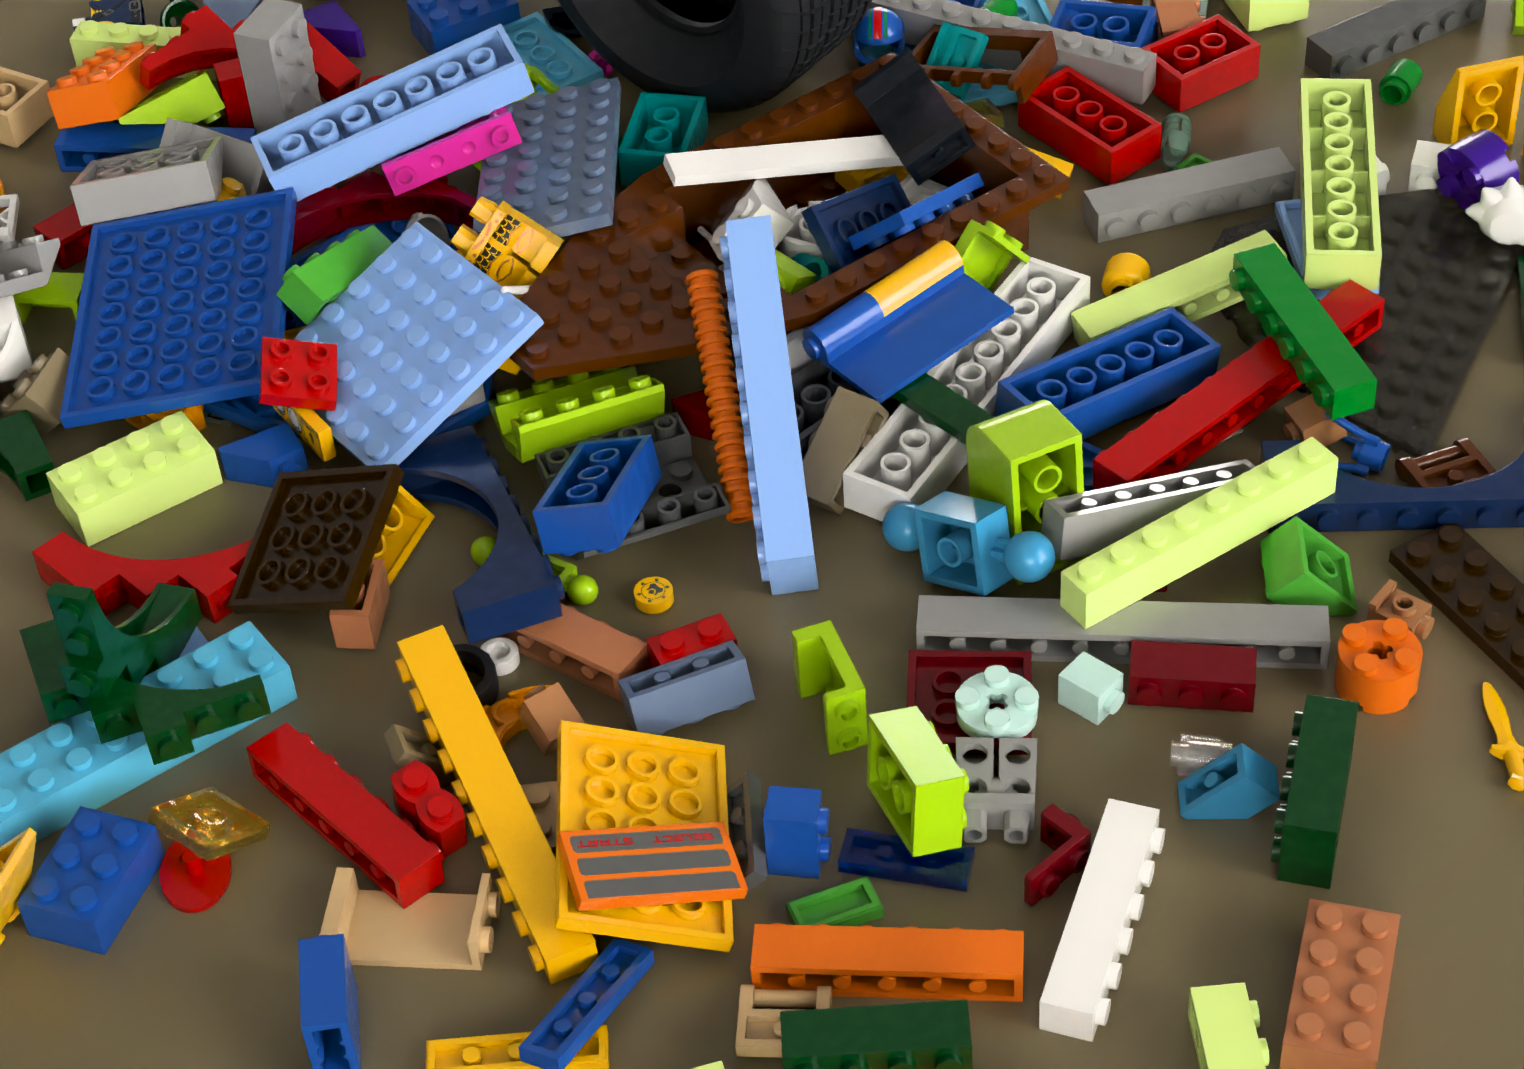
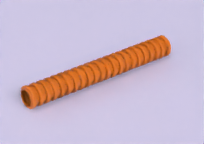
[685,269,753,523]

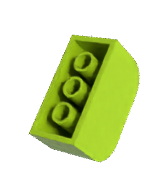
[966,399,1087,586]

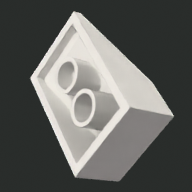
[709,178,795,262]

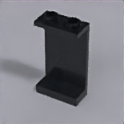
[851,48,976,186]

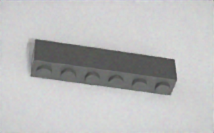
[1305,0,1486,79]

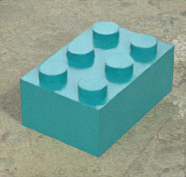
[617,92,709,186]

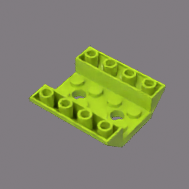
[488,365,665,463]

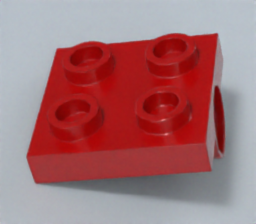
[259,337,337,411]

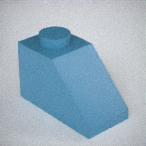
[1178,743,1280,820]

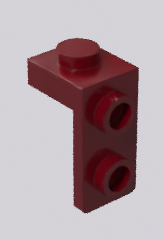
[1024,803,1091,907]

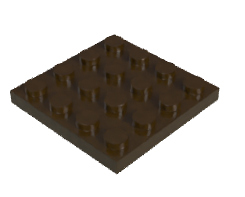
[226,464,405,614]

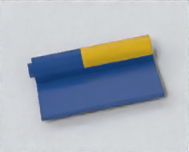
[802,240,1014,403]

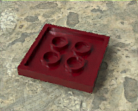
[906,650,1032,755]

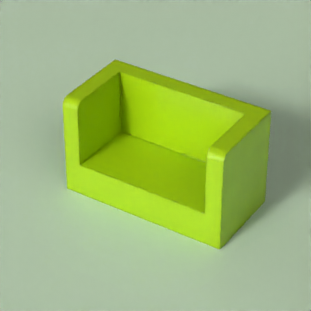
[13,272,84,323]

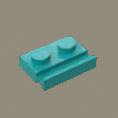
[926,21,989,100]

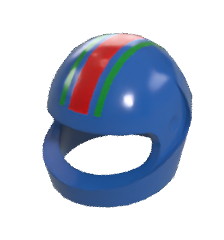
[853,7,905,67]

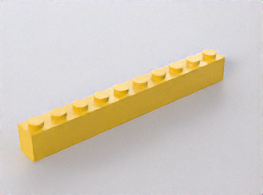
[395,625,599,985]

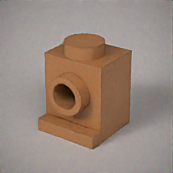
[1367,579,1435,640]

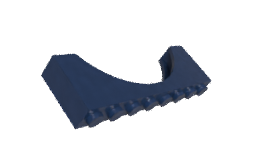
[398,425,565,645]
[1259,440,1524,533]

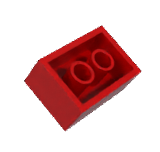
[1141,14,1261,113]

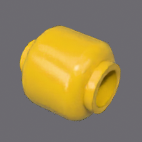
[1101,252,1151,297]

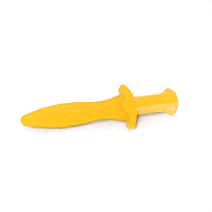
[1482,682,1524,792]

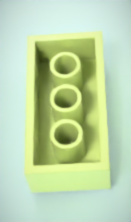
[46,410,223,547]

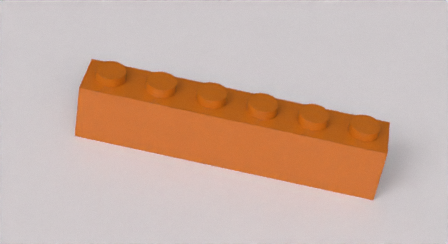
[750,923,1024,1002]

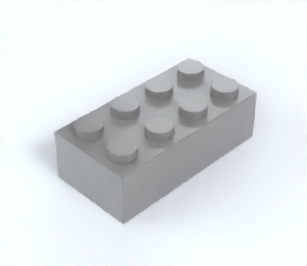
[233,0,323,134]

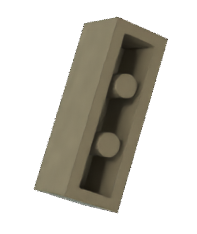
[803,386,890,516]

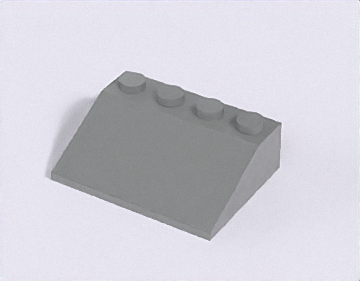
[70,136,224,226]

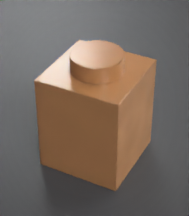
[1283,394,1347,447]
[518,682,585,756]

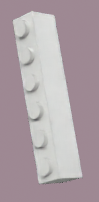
[1039,798,1165,1042]

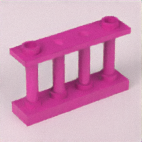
[381,106,522,196]

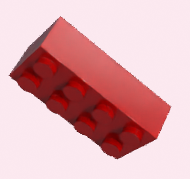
[1018,66,1162,185]

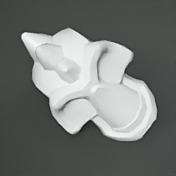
[1465,177,1524,246]

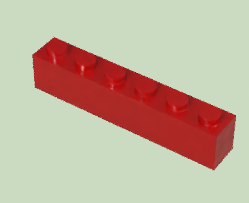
[246,722,445,909]

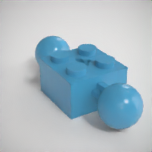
[882,491,1056,596]

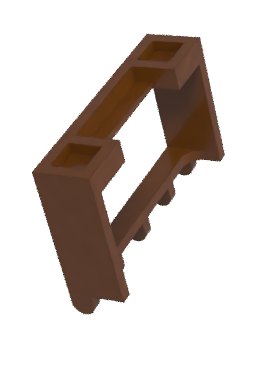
[911,24,1058,104]

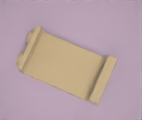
[319,867,501,971]

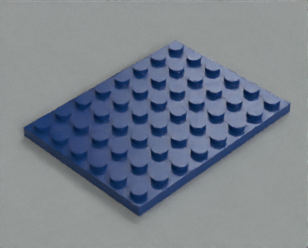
[60,187,297,429]

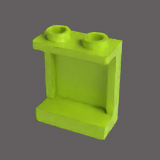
[955,219,1030,292]
[792,620,868,755]

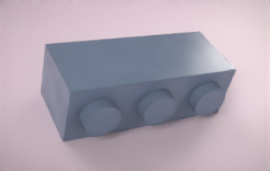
[617,640,755,735]

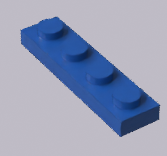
[518,938,655,1069]

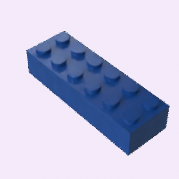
[994,307,1221,440]

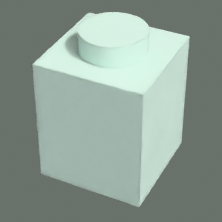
[1058,651,1125,726]

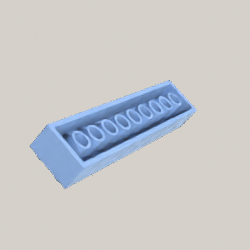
[720,215,819,595]

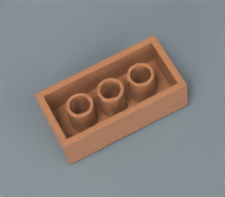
[1279,898,1401,1069]

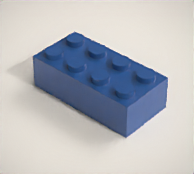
[532,434,662,556]

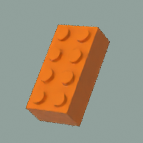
[47,41,164,130]

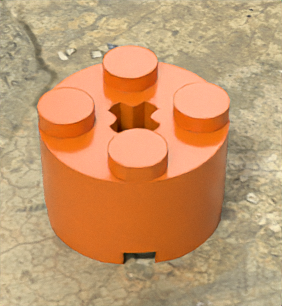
[1334,618,1423,715]

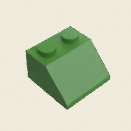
[1260,516,1358,616]

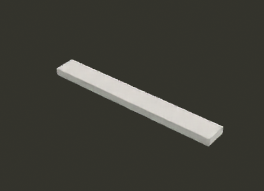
[663,135,903,186]

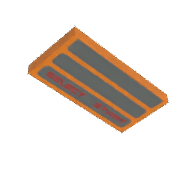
[556,822,748,911]

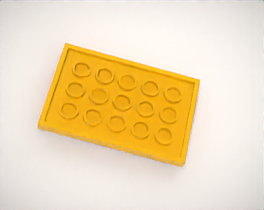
[555,720,734,953]

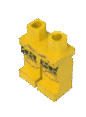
[451,196,564,299]

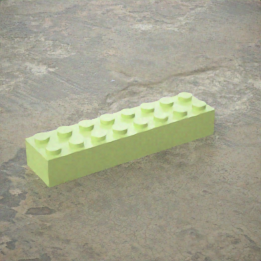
[1298,78,1382,290]

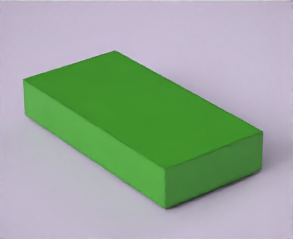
[786,876,884,926]

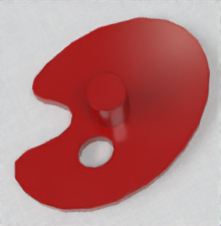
[159,831,232,913]

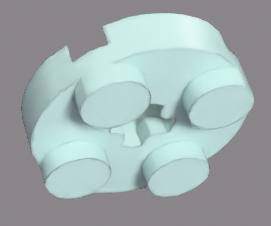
[955,665,1039,738]

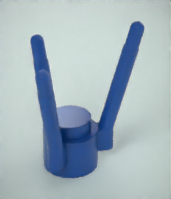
[1325,413,1391,477]

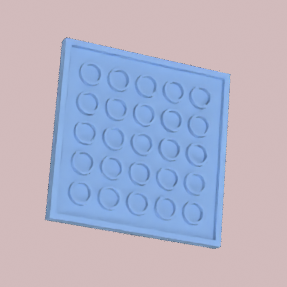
[293,221,544,466]

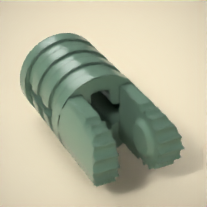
[1161,113,1192,172]

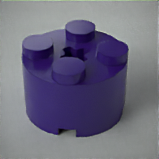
[1437,129,1519,211]

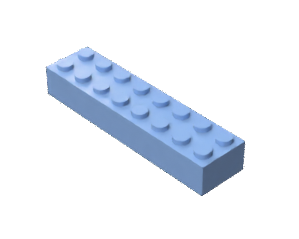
[250,23,535,202]

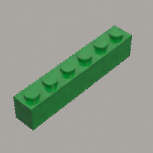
[1229,243,1377,420]

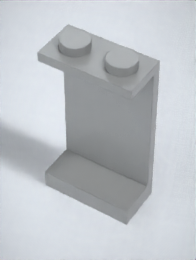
[159,118,274,196]

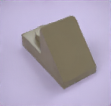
[384,723,455,787]

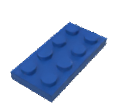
[848,173,984,251]

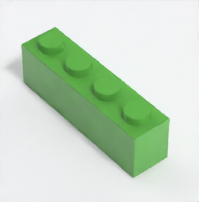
[276,225,392,325]

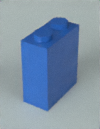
[298,933,361,1069]

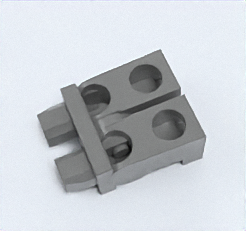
[956,737,1038,844]

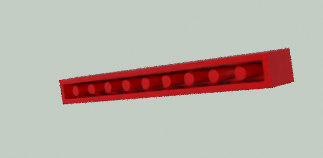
[1093,279,1385,489]

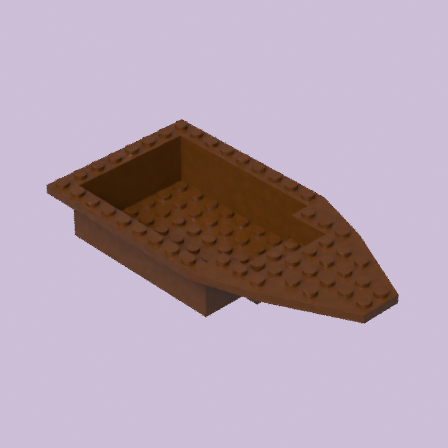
[509,52,1070,381]

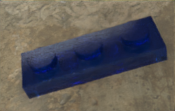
[838,828,975,892]

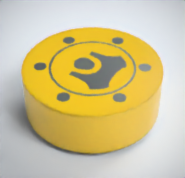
[634,576,674,614]

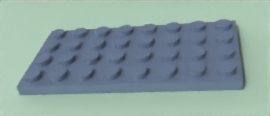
[472,77,621,237]

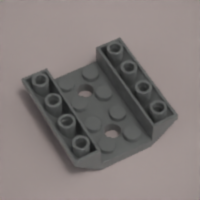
[535,412,731,560]

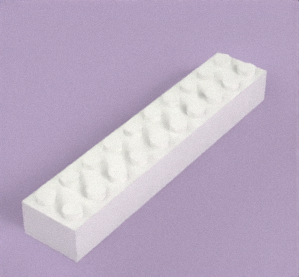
[843,256,1090,522]

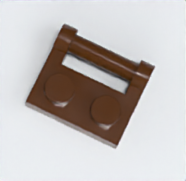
[1395,437,1497,488]

